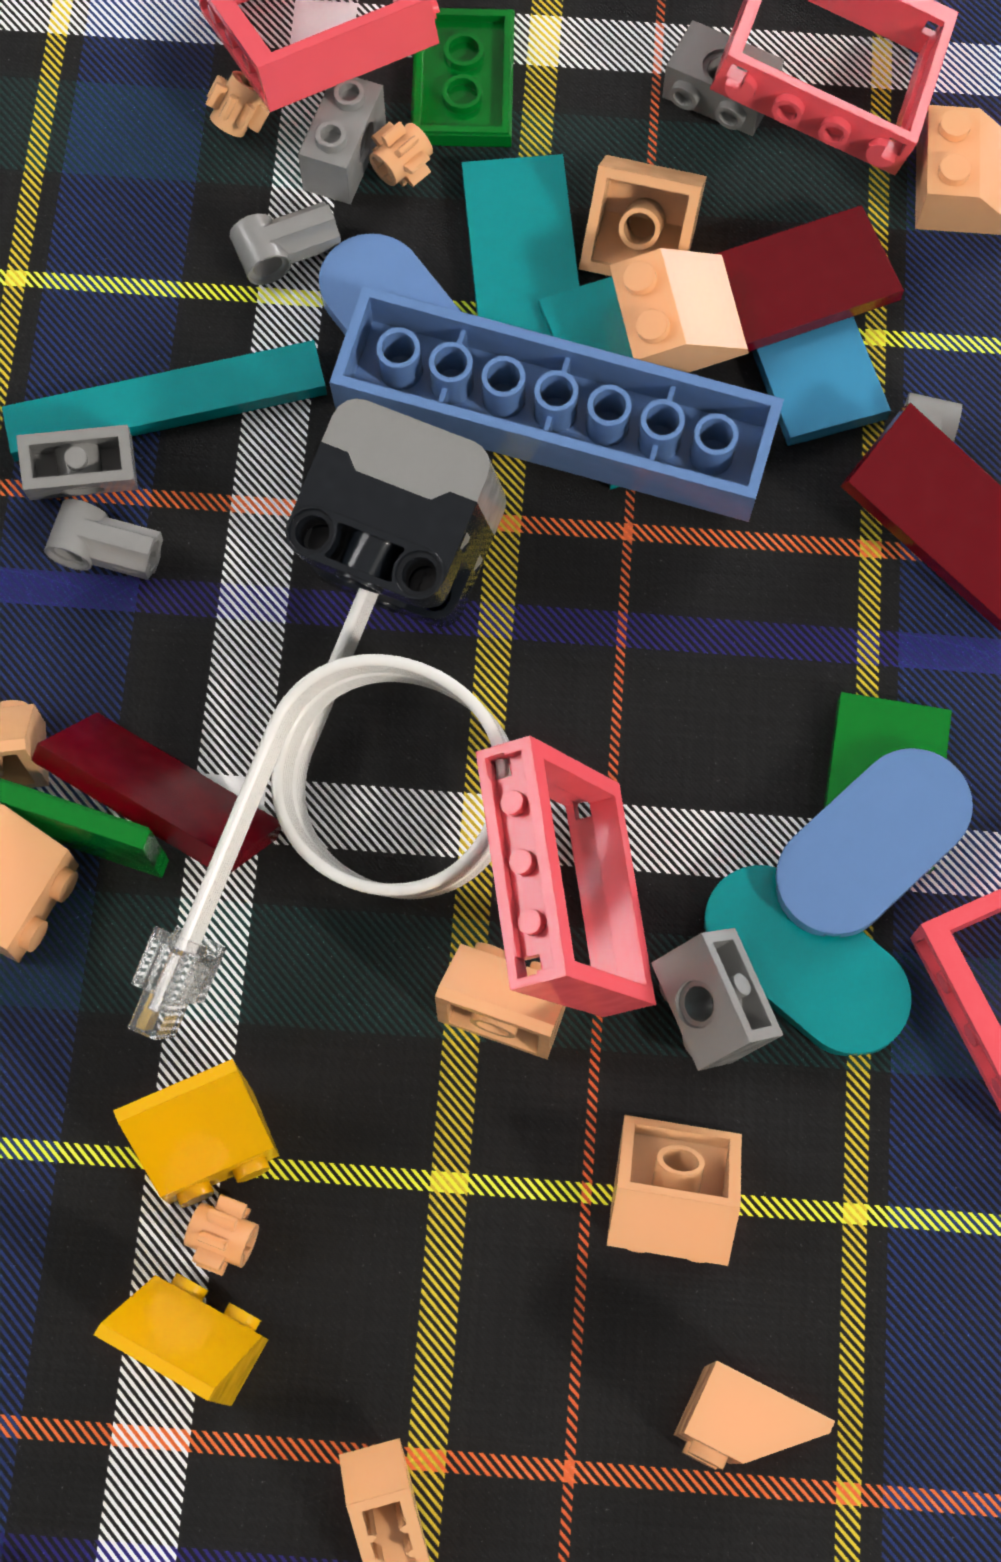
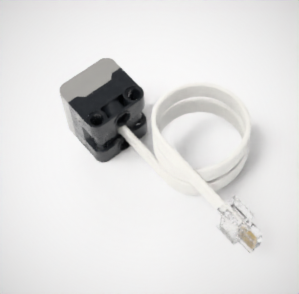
[128,398,512,1040]

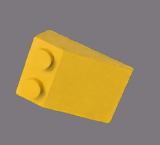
[113,1059,280,1208]
[94,1273,269,1406]

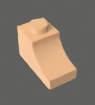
[339,1438,431,1562]

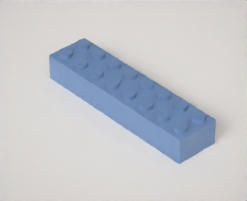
[329,285,784,522]

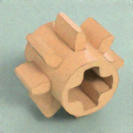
[205,71,270,137]
[369,121,433,187]
[184,1194,259,1276]

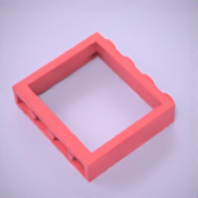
[198,0,440,112]
[710,0,959,176]
[476,735,656,1017]
[910,889,1001,1113]

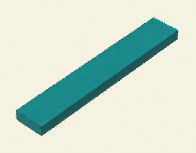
[2,340,327,462]

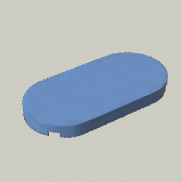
[319,234,460,335]
[775,748,973,938]

